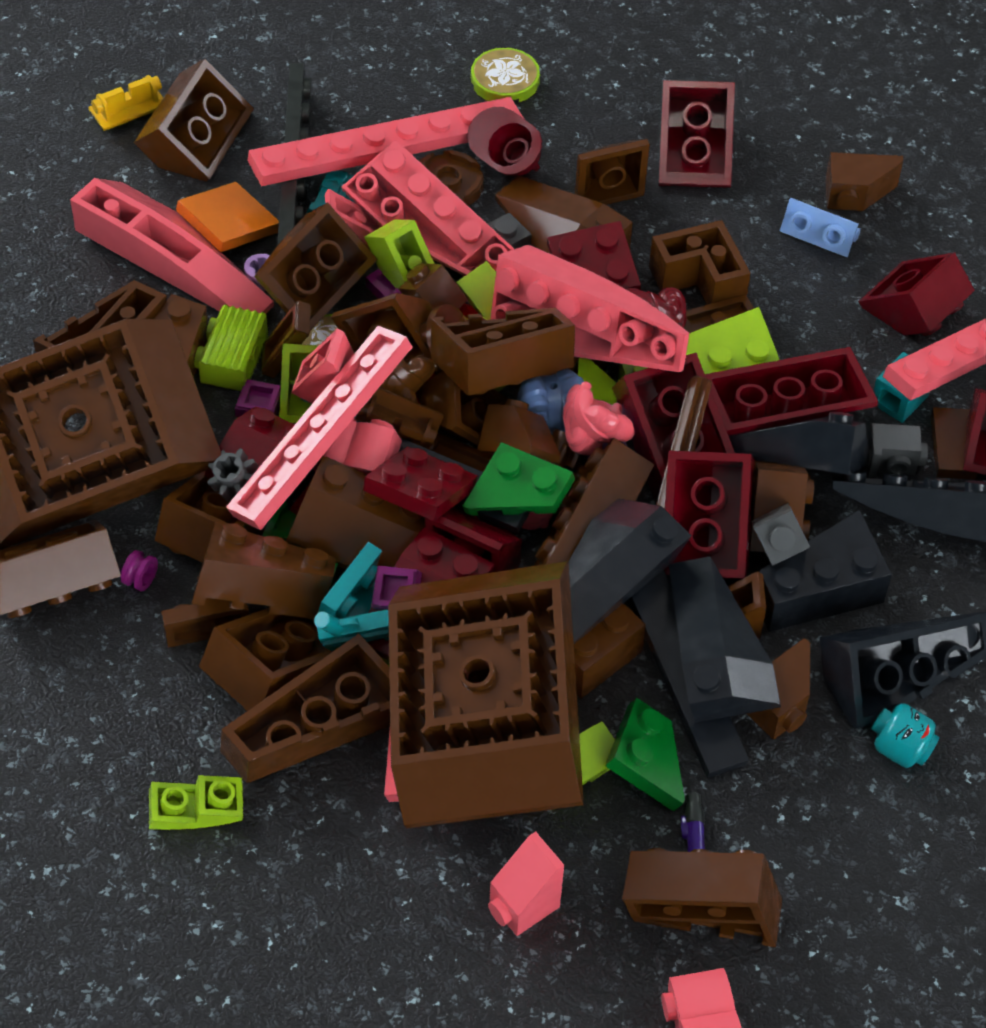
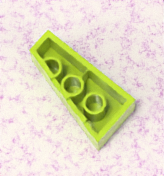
[618,307,780,381]

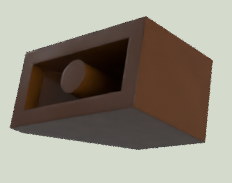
[826,152,903,211]
[477,399,561,465]
[746,638,810,740]

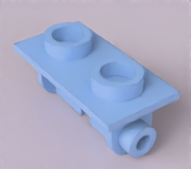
[780,198,861,257]

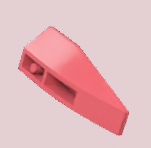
[341,140,514,276]
[70,178,274,314]
[490,245,690,372]

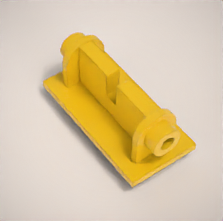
[88,75,164,131]

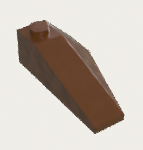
[495,176,633,253]

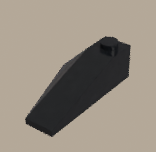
[729,412,869,475]
[568,498,692,644]
[669,556,781,723]

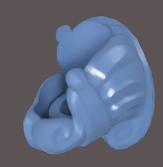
[517,368,584,434]

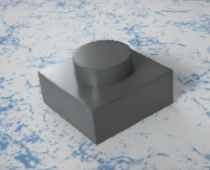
[488,213,532,249]

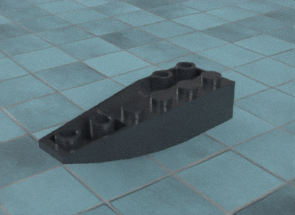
[832,471,986,542]

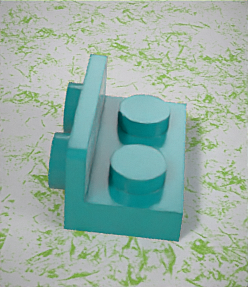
[314,541,382,624]

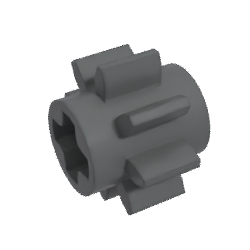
[207,449,259,502]

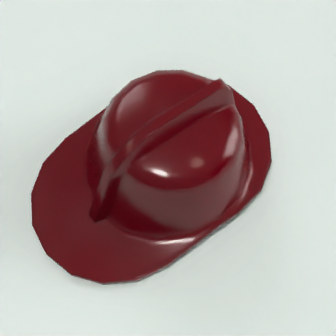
[467,107,542,176]

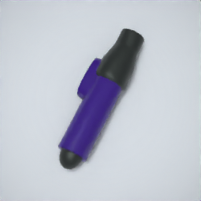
[681,792,705,852]

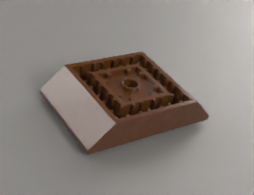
[0,319,221,549]
[388,561,584,829]

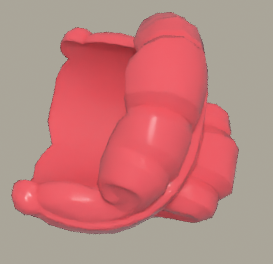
[562,381,635,456]

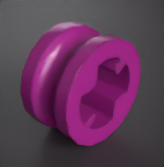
[120,550,158,592]

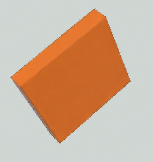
[176,182,279,252]

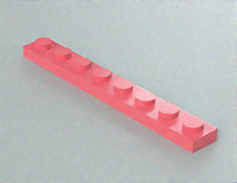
[247,97,524,187]

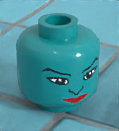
[871,703,940,768]

